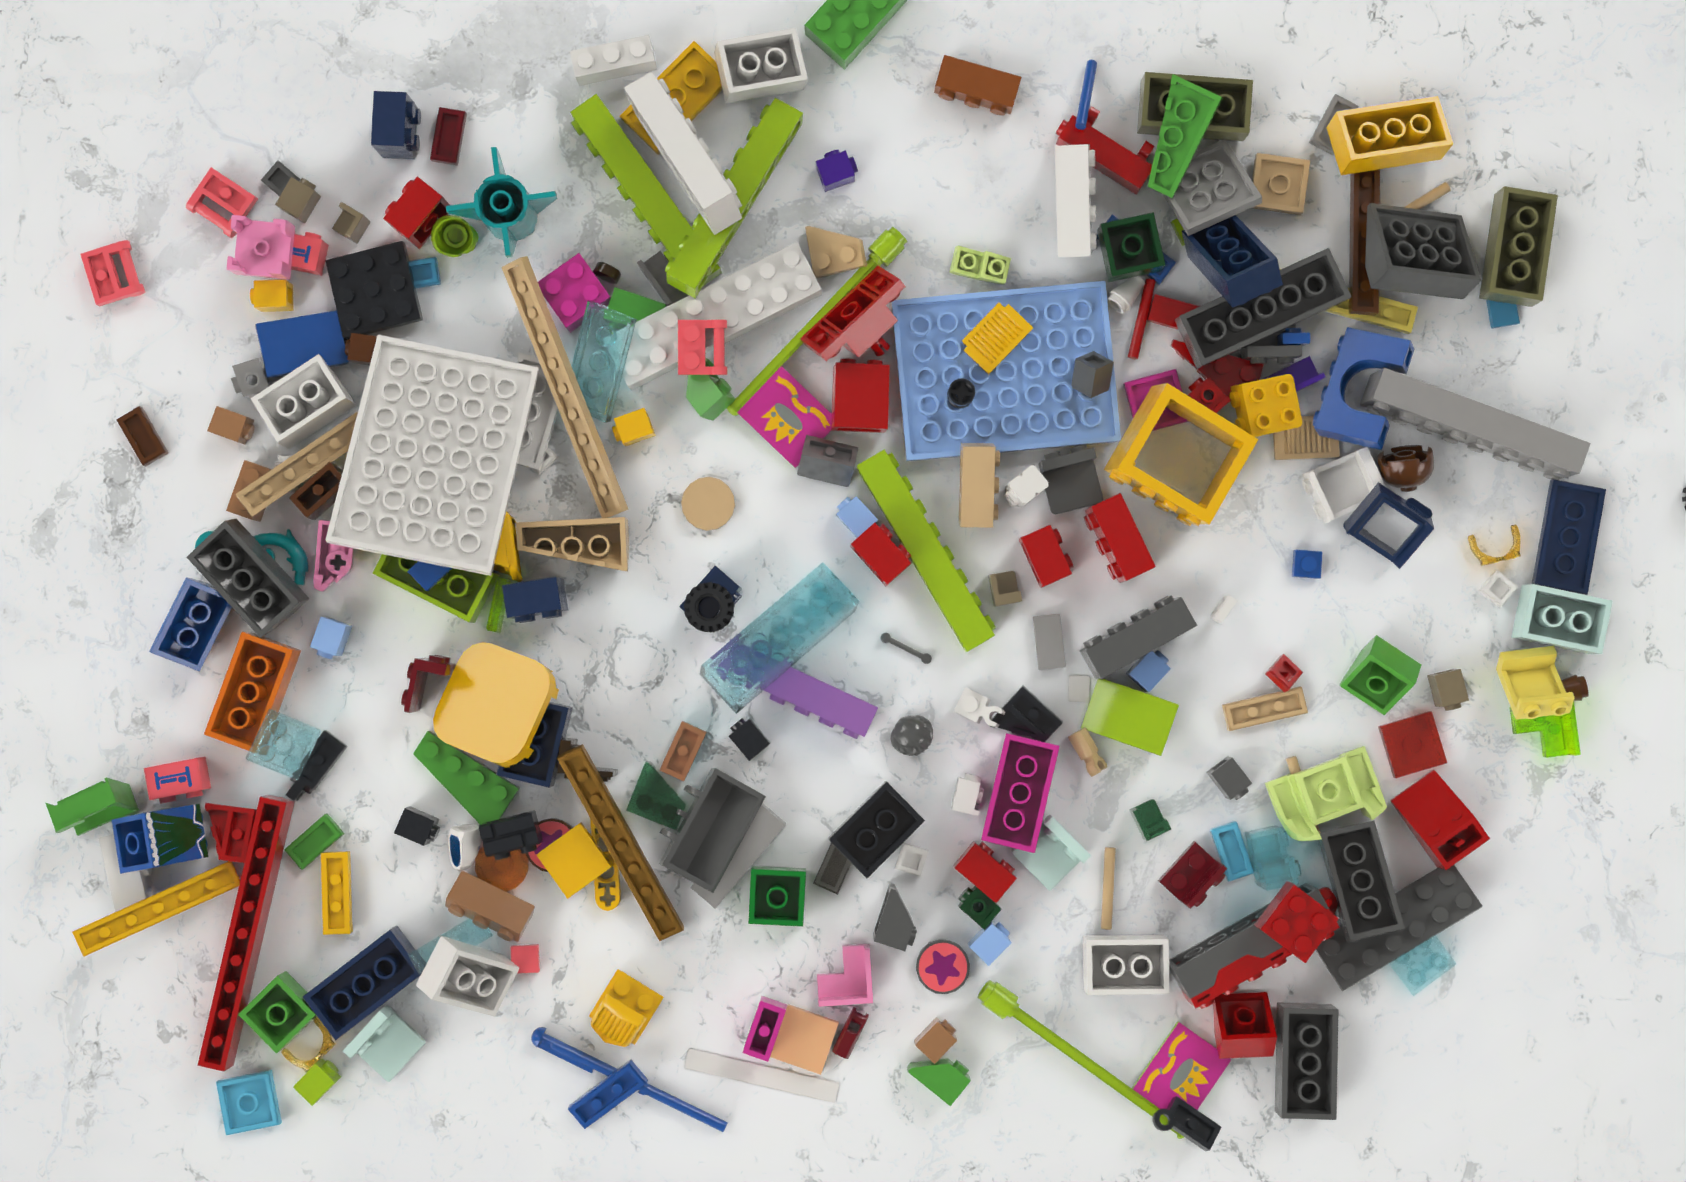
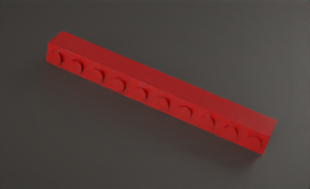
[197,795,295,1072]

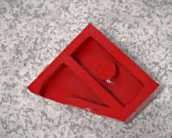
[205,803,257,863]

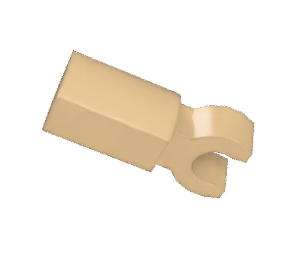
[1068,727,1107,777]

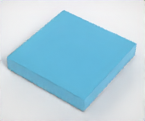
[216,1069,282,1135]

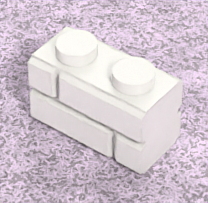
[1004,465,1049,508]

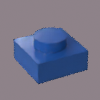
[1277,328,1310,346]
[1292,550,1322,579]

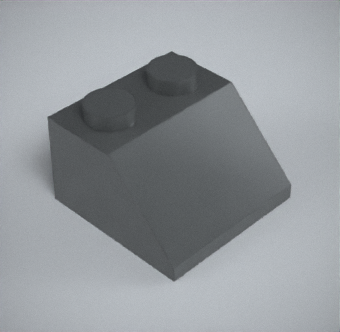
[873,883,917,951]

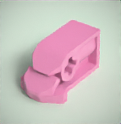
[313,520,354,592]

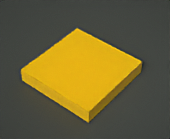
[536,822,613,899]

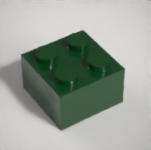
[1097,212,1165,282]

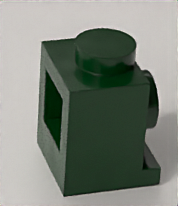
[958,886,1002,930]

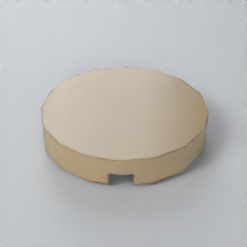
[681,477,735,531]

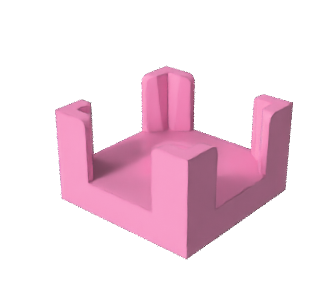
[227,215,295,280]

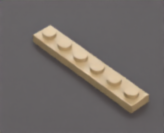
[235,411,358,517]

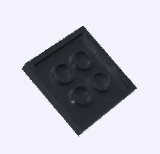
[325,241,423,339]

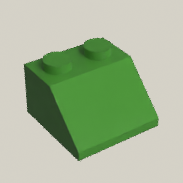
[1339,635,1422,715]

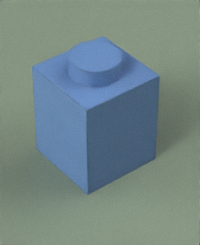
[1126,650,1171,692]

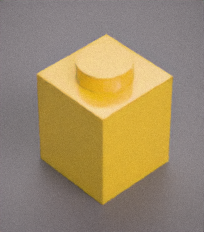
[250,280,294,312]
[612,408,656,447]

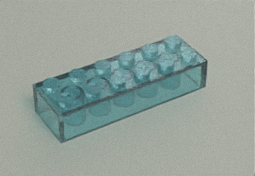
[700,562,860,714]

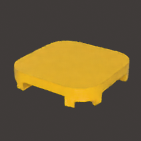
[433,642,559,768]

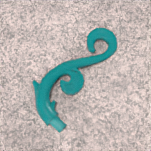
[195,529,309,585]

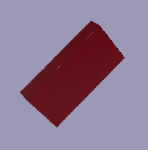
[430,107,467,166]

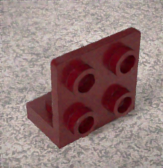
[1158,841,1227,909]

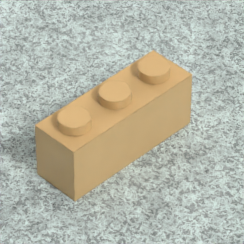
[959,443,1000,528]

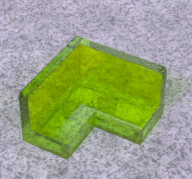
[1509,702,1581,758]

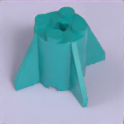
[446,147,557,258]

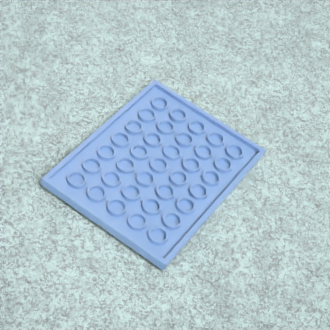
[891,281,1121,462]

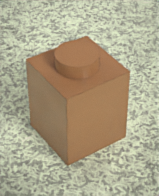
[207,406,255,445]
[914,1017,957,1064]

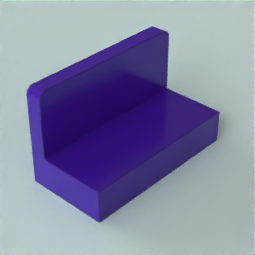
[1261,356,1326,392]

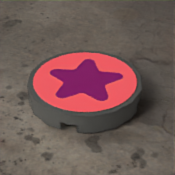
[916,939,970,994]

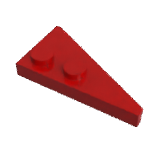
[1170,339,1264,398]

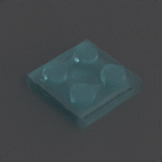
[246,708,321,780]

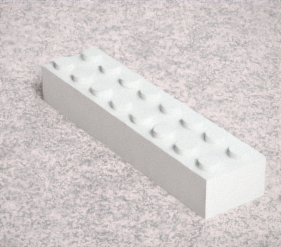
[604,241,822,391]

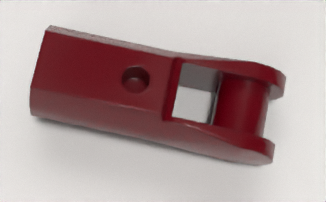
[832,1007,869,1059]

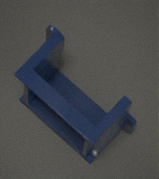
[1343,482,1434,569]

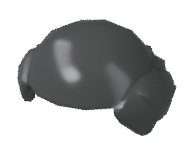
[890,715,933,756]

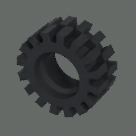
[684,582,735,633]

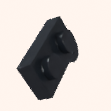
[1152,1096,1222,1151]

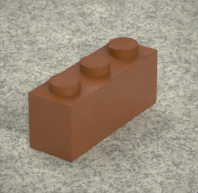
[934,55,1022,116]

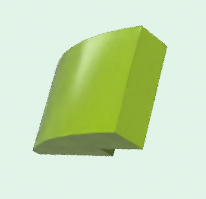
[1080,679,1179,756]

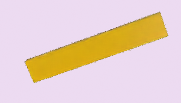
[72,861,240,957]

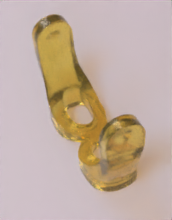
[1468,524,1521,566]
[281,1017,336,1072]

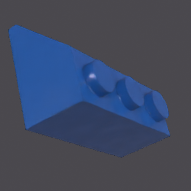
[149,577,232,672]

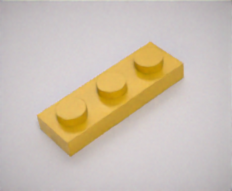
[321,851,353,935]

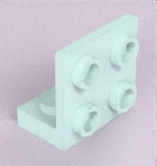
[1012,814,1091,890]
[343,1005,426,1082]

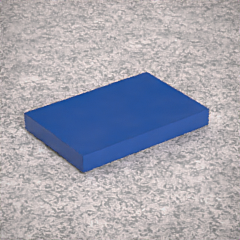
[255,310,349,378]

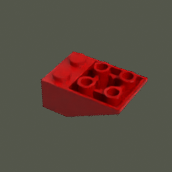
[1390,770,1490,870]

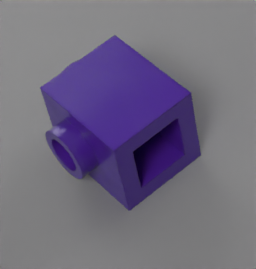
[815,150,858,192]

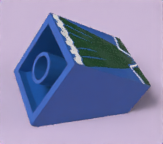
[111,803,208,874]

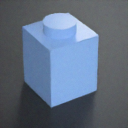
[836,496,878,538]
[310,616,352,659]
[968,921,1012,966]

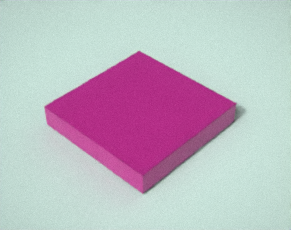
[1123,369,1189,431]

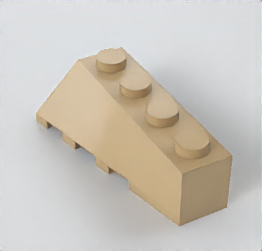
[516,517,629,572]

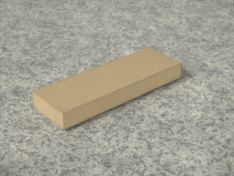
[1222,687,1308,731]

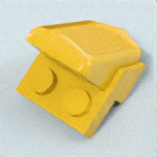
[493,511,523,582]
[589,969,664,1047]

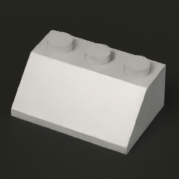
[251,354,356,450]

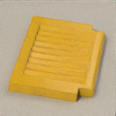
[962,302,1033,375]

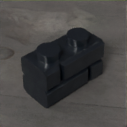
[479,810,543,860]

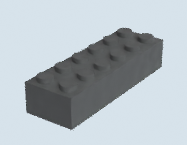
[1175,248,1351,369]

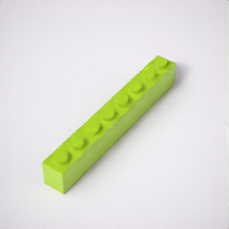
[570,94,722,286]
[665,98,803,299]
[856,449,996,652]

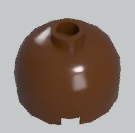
[1377,445,1434,492]

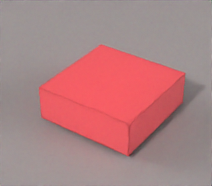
[511,944,540,974]

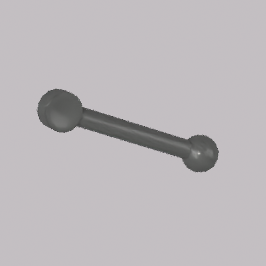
[880,633,932,664]

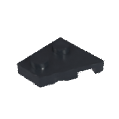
[989,685,1063,742]

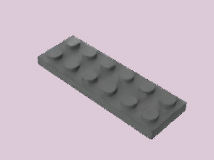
[1315,865,1483,992]

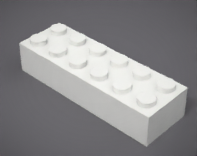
[624,71,742,235]

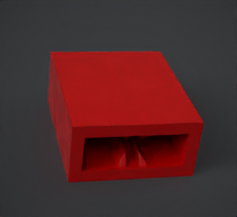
[831,358,890,433]

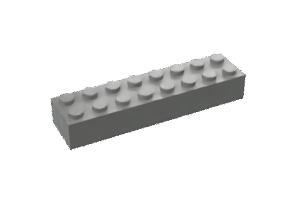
[1360,368,1591,480]

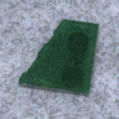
[626,761,687,830]

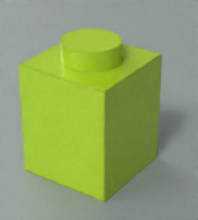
[293,1058,341,1106]

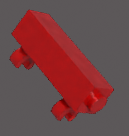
[1055,106,1155,195]

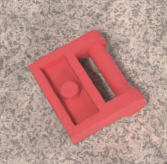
[186,167,258,238]
[80,240,145,306]
[678,320,727,375]

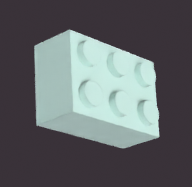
[1511,584,1613,654]

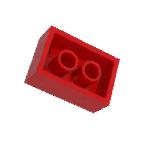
[1083,493,1156,583]

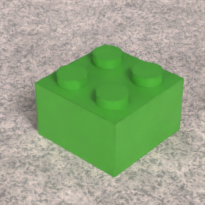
[238,971,317,1054]

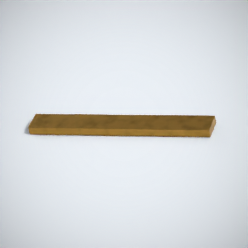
[557,744,684,941]

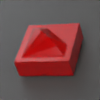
[1265,654,1303,693]

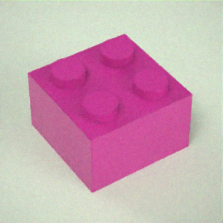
[538,253,611,333]

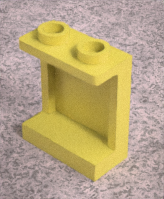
[1496,646,1575,720]

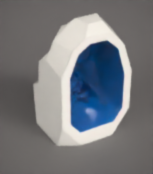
[448,824,482,871]

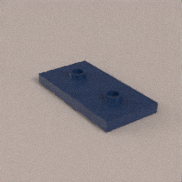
[1532,479,1606,595]

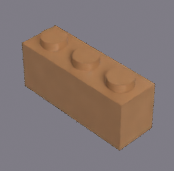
[445,870,535,942]

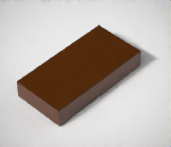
[116,406,169,466]

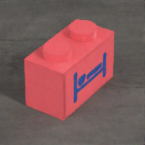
[291,232,329,276]
[144,757,211,804]

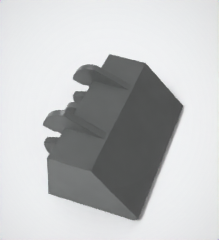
[659,768,766,893]

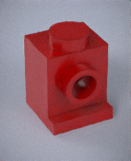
[1188,377,1231,413]

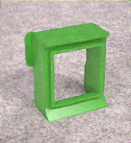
[45,778,140,836]

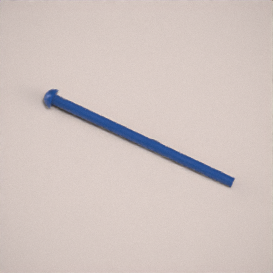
[531,1027,728,1132]

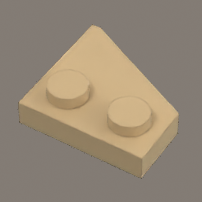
[805,226,867,278]

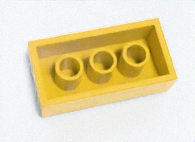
[1326,96,1453,175]

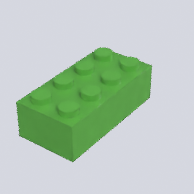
[804,0,907,70]

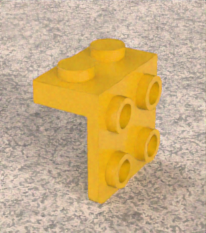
[1230,374,1302,437]

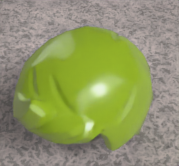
[431,215,479,257]

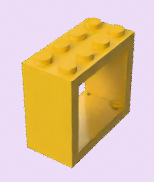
[1104,383,1259,526]

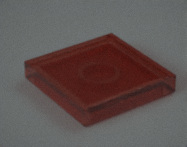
[1378,711,1447,778]

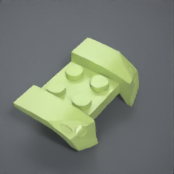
[1265,746,1387,841]

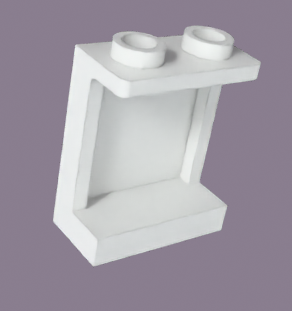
[1302,447,1386,523]

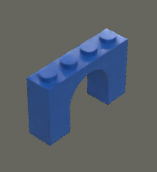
[1313,327,1415,450]

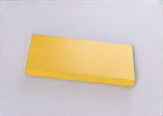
[619,41,723,155]

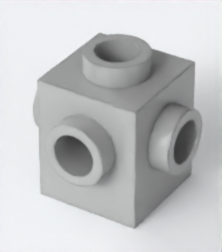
[231,358,273,400]

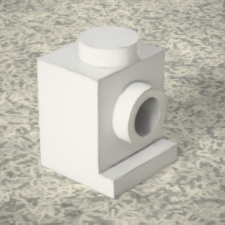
[951,773,984,816]

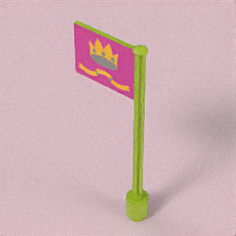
[727,227,907,468]
[977,980,1231,1139]

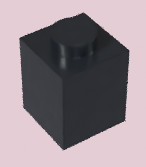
[729,718,771,761]
[394,806,440,846]

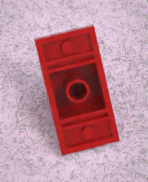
[800,266,906,362]

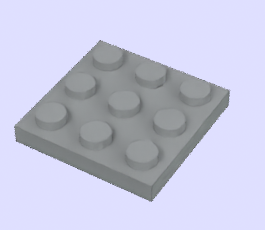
[1163,139,1262,236]

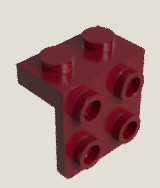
[401,655,456,713]

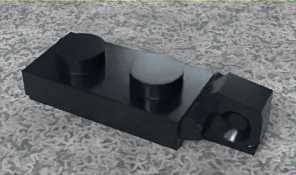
[285,730,348,801]

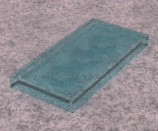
[572,301,637,423]

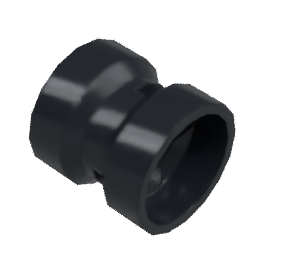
[947,378,975,409]

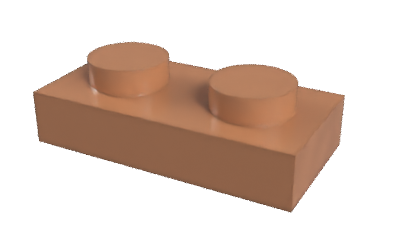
[660,721,707,781]

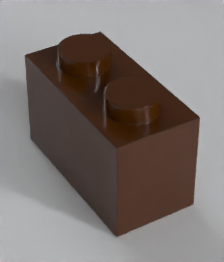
[289,462,343,520]

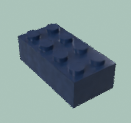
[1181,215,1283,308]
[303,926,426,1041]

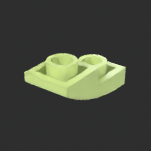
[949,246,1011,285]

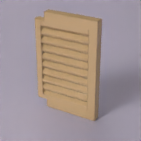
[1273,416,1340,460]

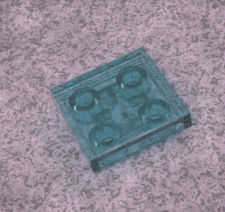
[1389,936,1456,996]

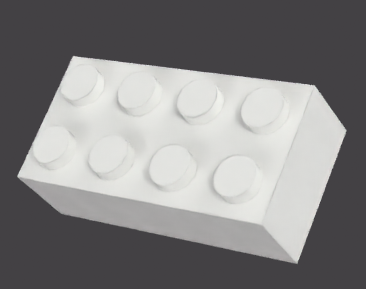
[1055,144,1097,257]

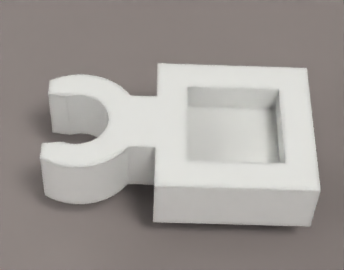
[954,687,1005,728]

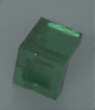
[1129,799,1171,841]

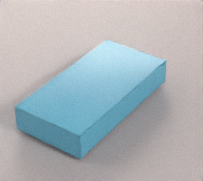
[1210,821,1254,882]

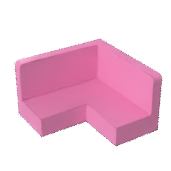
[817,944,873,1007]

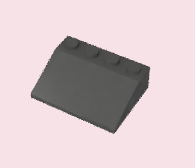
[1365,203,1482,299]

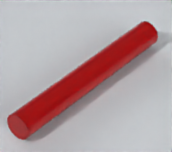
[1128,279,1156,359]

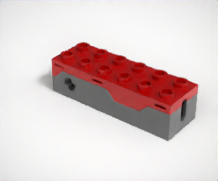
[1169,883,1340,1009]

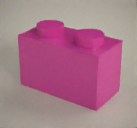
[742,996,787,1062]

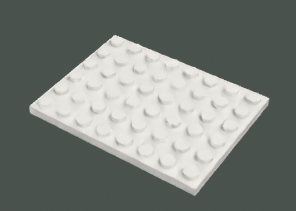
[325,335,539,576]

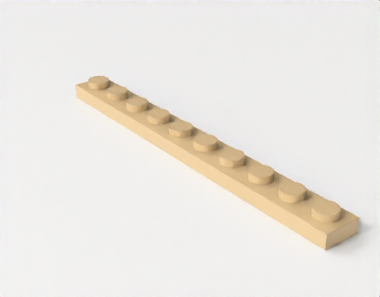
[501,256,629,518]

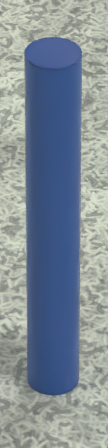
[1075,60,1097,130]

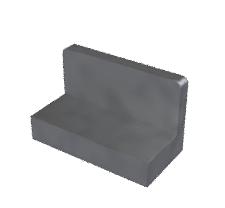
[637,251,689,306]
[797,435,859,487]

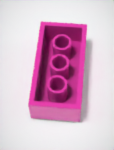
[981,733,1060,853]

